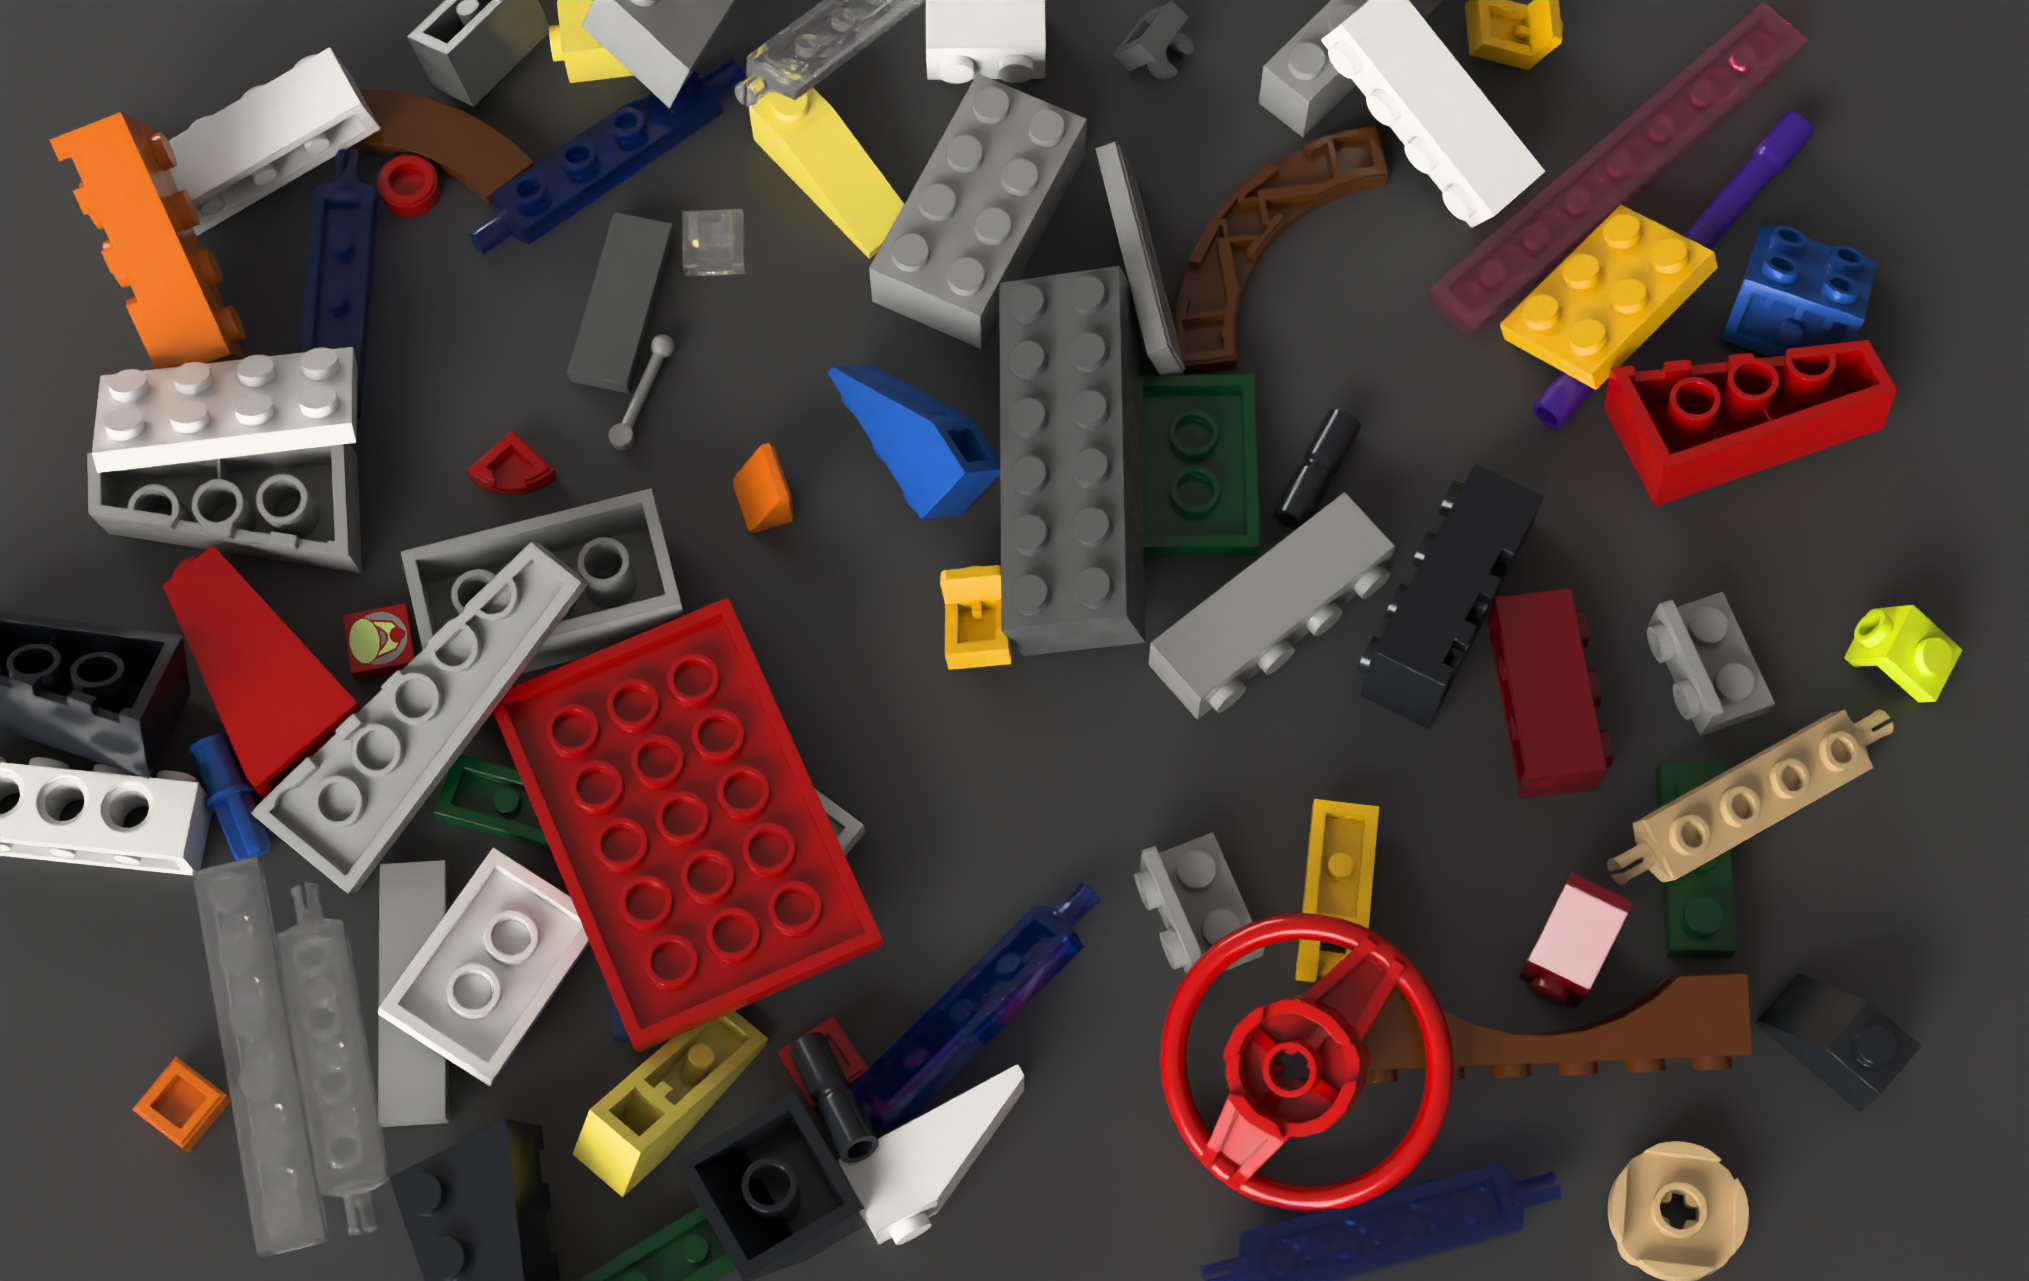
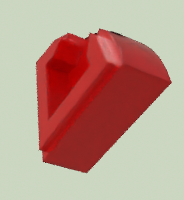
[467,430,557,495]

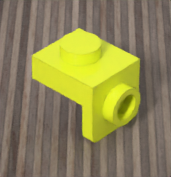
[1844,605,1963,703]

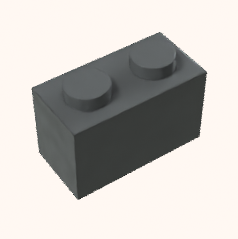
[407,0,550,107]

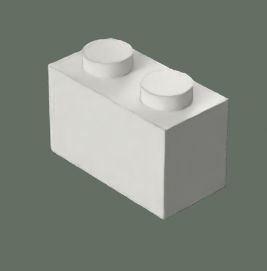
[926,0,1046,84]

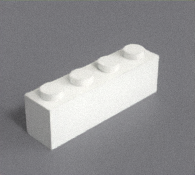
[1321,0,1545,228]
[169,47,381,236]

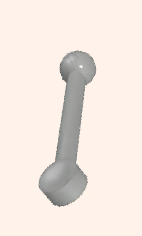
[608,334,675,451]

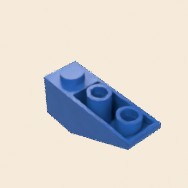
[827,365,1000,520]

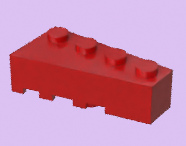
[1603,340,1897,507]

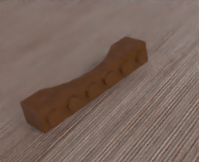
[1364,973,1752,1083]

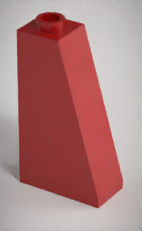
[162,545,361,799]

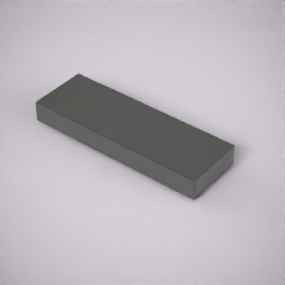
[567,212,675,393]

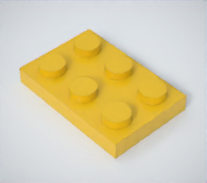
[1500,204,1718,390]

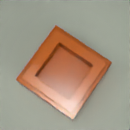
[132,1056,232,1153]

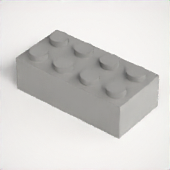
[869,73,1087,349]
[401,488,684,674]

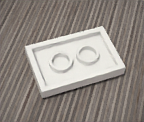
[378,848,590,1087]

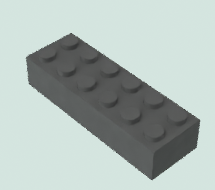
[999,266,1146,656]

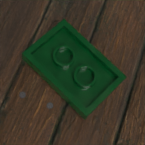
[1139,374,1260,557]

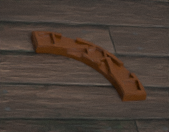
[345,89,537,207]
[1174,124,1388,375]

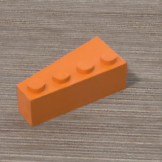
[49,112,246,369]

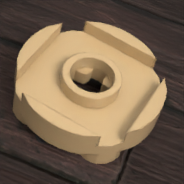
[1608,1141,1749,1281]

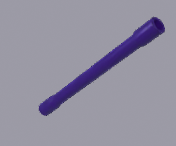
[1532,112,1814,429]

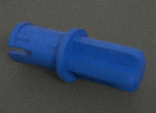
[189,733,271,862]

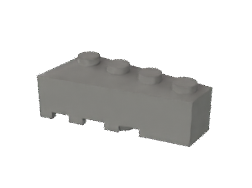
[582,0,738,108]
[87,443,362,574]

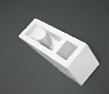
[838,1064,1024,1245]

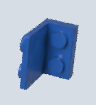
[1720,224,1877,357]

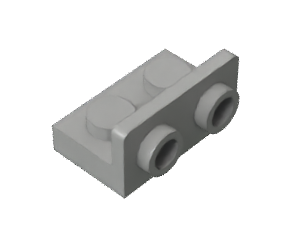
[1647,592,1775,737]
[1134,832,1265,974]

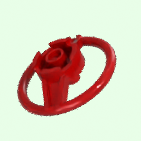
[1160,913,1454,1212]

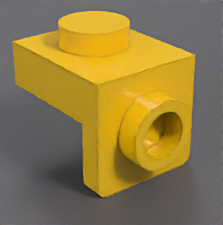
[1465,0,1563,70]
[940,565,1012,670]

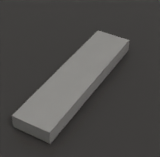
[1095,142,1186,375]
[378,860,449,1127]

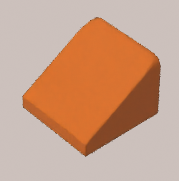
[733,442,795,533]

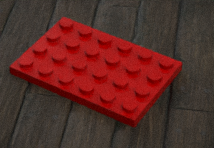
[493,597,884,1054]

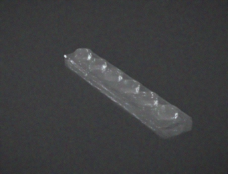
[192,856,330,1258]

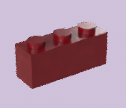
[1486,588,1613,799]

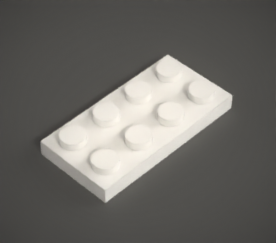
[92,347,357,473]

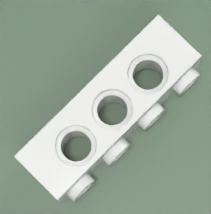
[0,756,212,876]

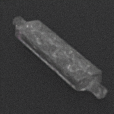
[735,0,926,107]
[276,883,390,1236]

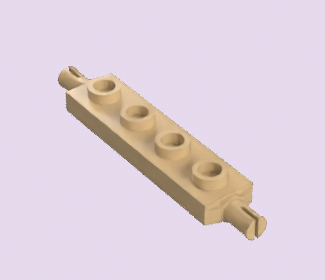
[1607,709,1894,885]

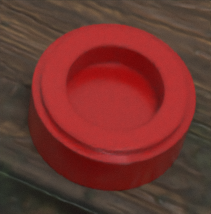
[377,154,441,217]

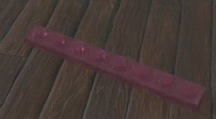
[1426,2,1808,340]

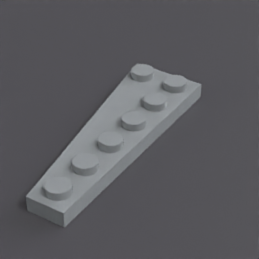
[251,542,589,894]

